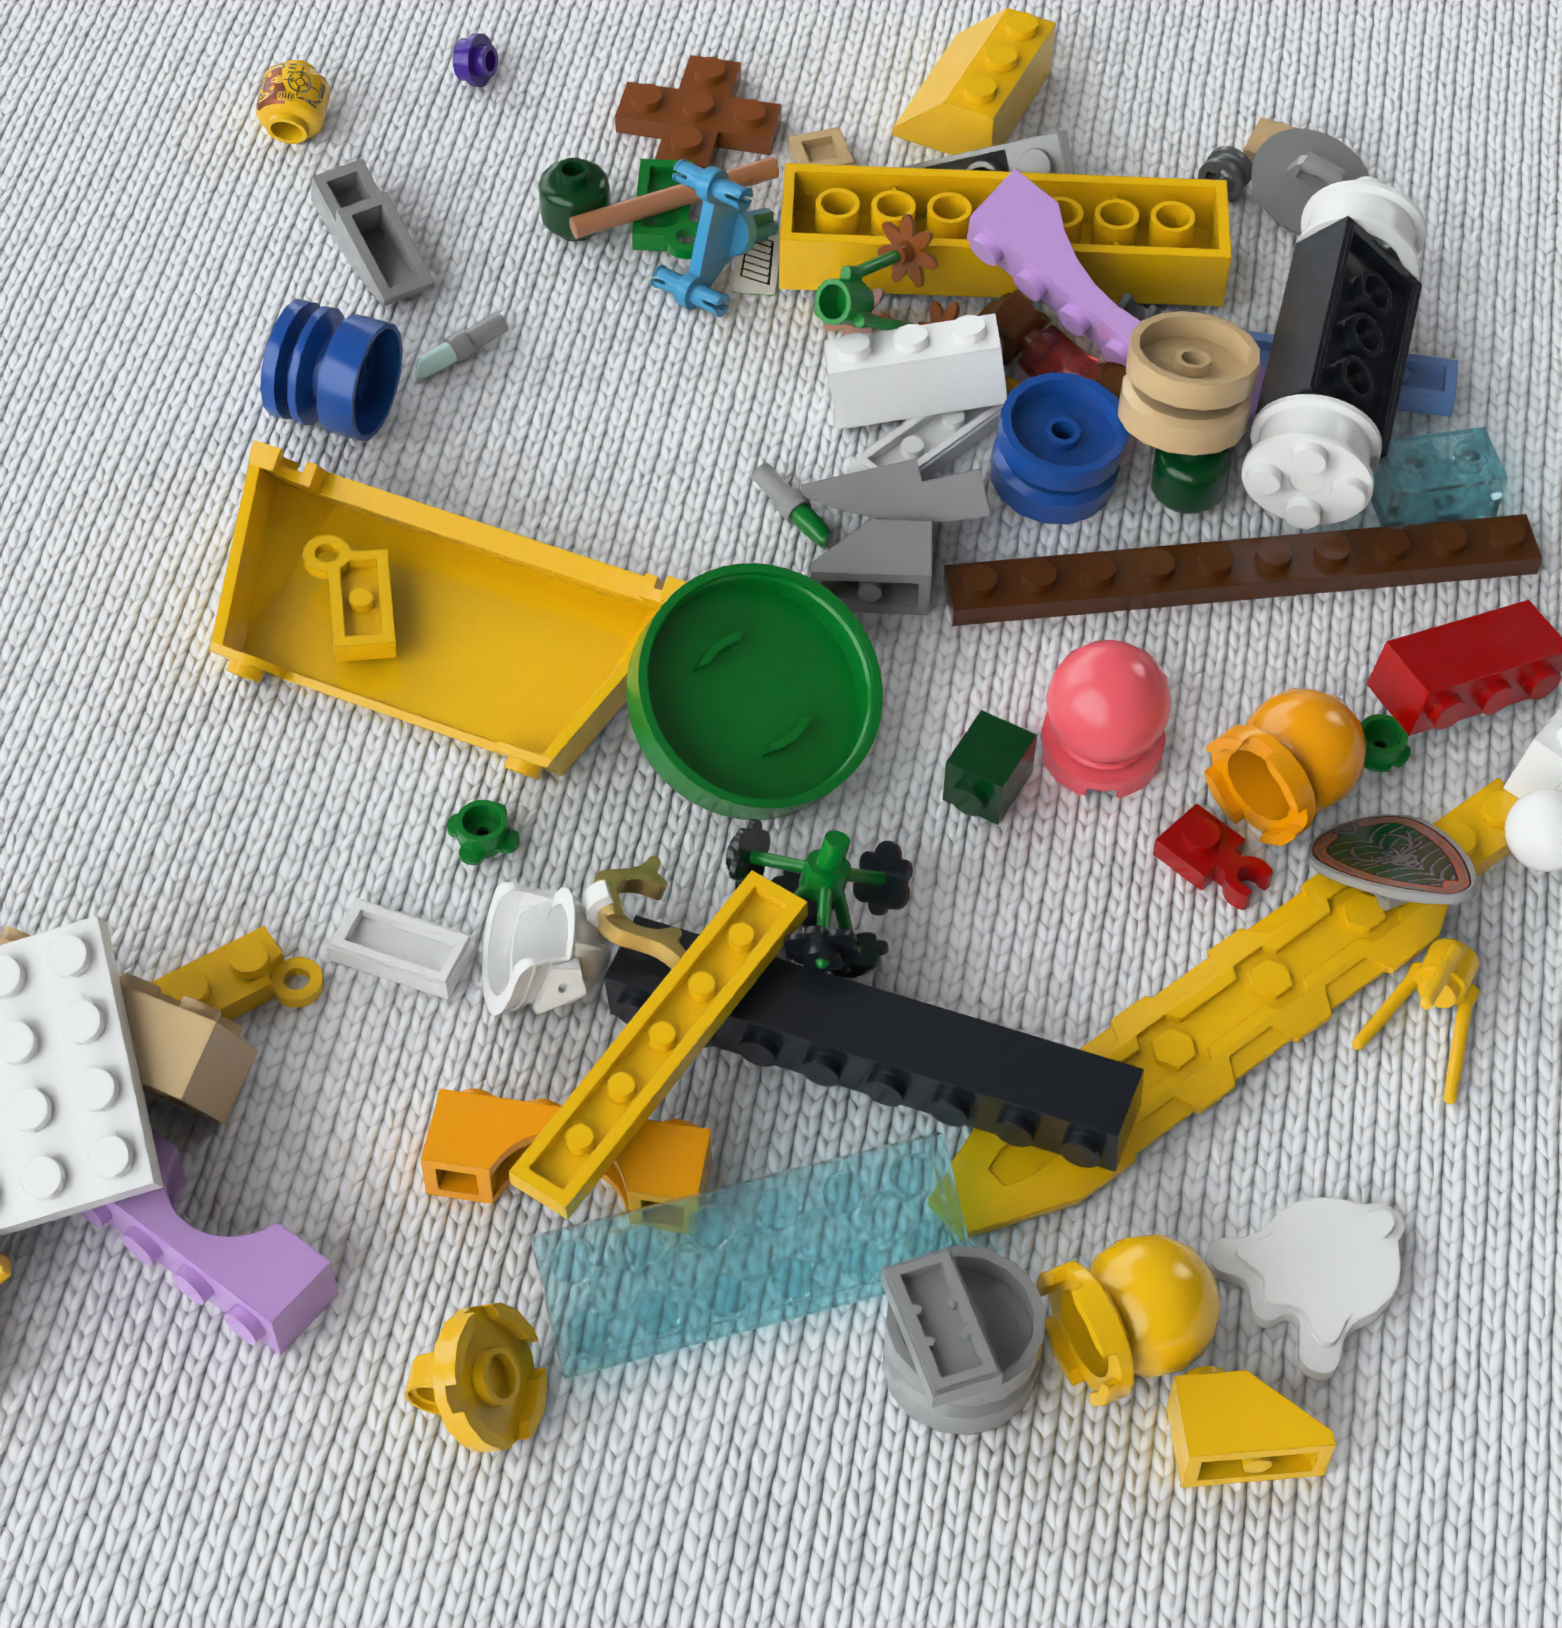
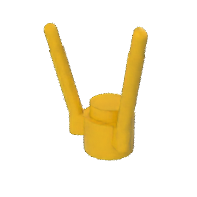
[1352,938,1480,1105]

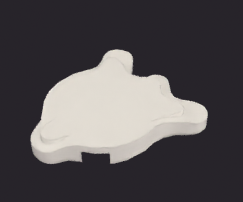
[1205,1197,1405,1381]

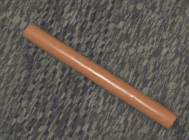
[569,156,779,239]

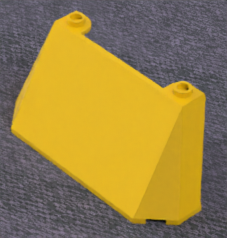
[210,440,687,780]

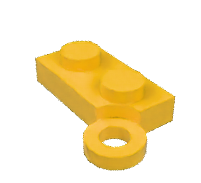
[302,535,397,662]
[151,926,324,1020]

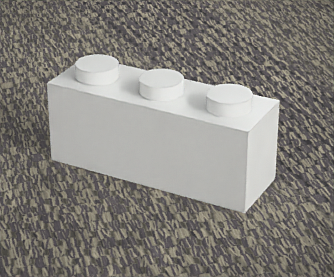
[824,313,1007,430]

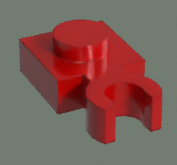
[1153,803,1273,910]

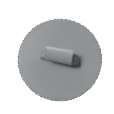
[1251,129,1370,236]

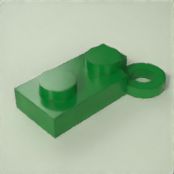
[632,159,699,260]

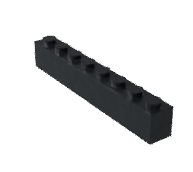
[604,915,1144,1172]

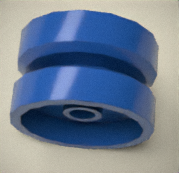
[990,372,1129,524]

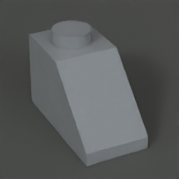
[810,519,932,615]

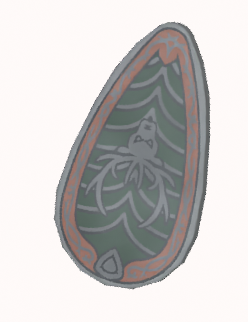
[1308,814,1477,911]

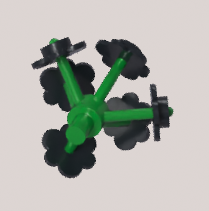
[726,819,913,978]

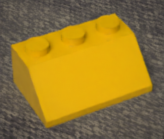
[893,8,1056,155]

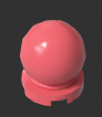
[1040,640,1172,797]

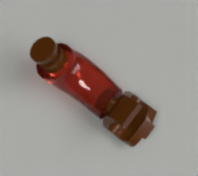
[977,289,1127,400]

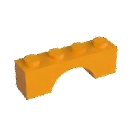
[420,1088,712,1235]

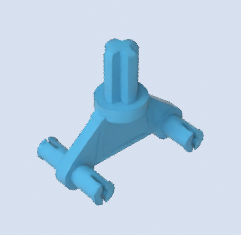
[651,159,779,317]

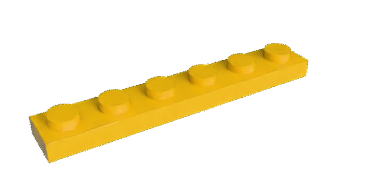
[509,870,808,1220]

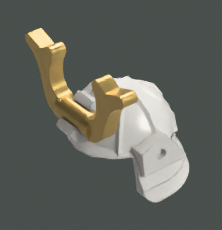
[482,856,686,1016]

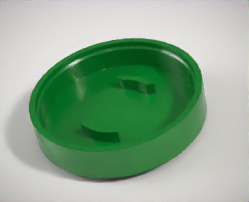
[626,563,883,820]

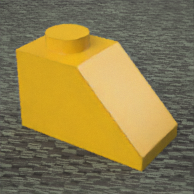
[1166,1366,1336,1488]

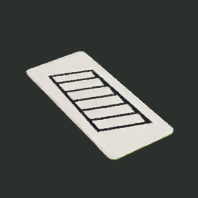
[732,226,780,295]

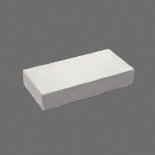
[327,897,476,1000]

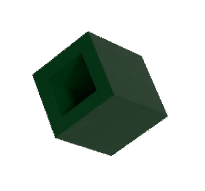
[942,710,1037,825]

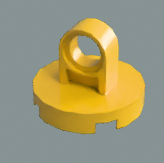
[404,1302,548,1453]

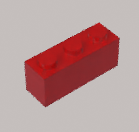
[1366,600,1562,736]

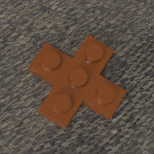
[615,55,782,169]

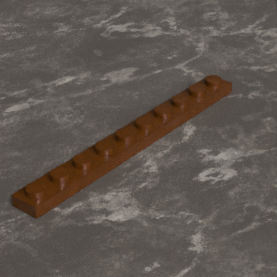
[943,514,1542,626]

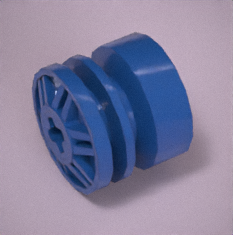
[260,299,403,441]

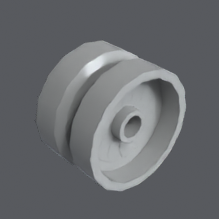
[882,1245,1046,1435]

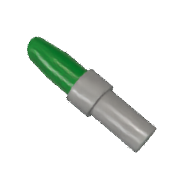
[752,463,830,548]

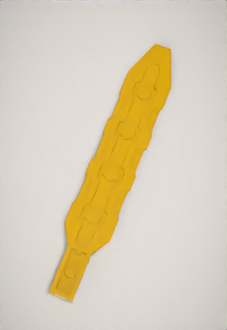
[926,777,1518,1240]

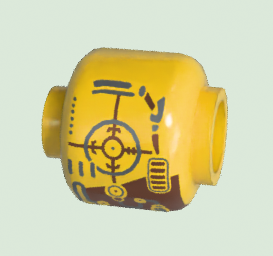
[256,60,331,144]

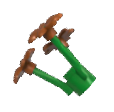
[814,214,960,337]

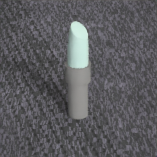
[415,312,509,380]

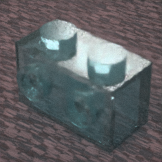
[1371,427,1508,527]

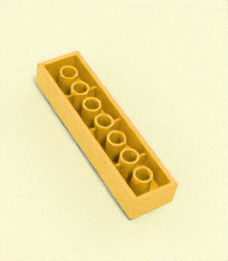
[779,163,1231,307]

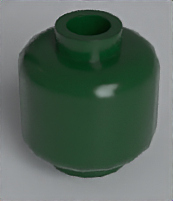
[538,158,611,242]
[1151,448,1231,514]

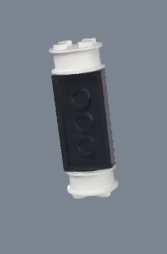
[1241,176,1426,529]

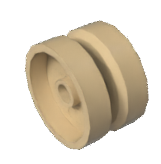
[1118,311,1260,456]

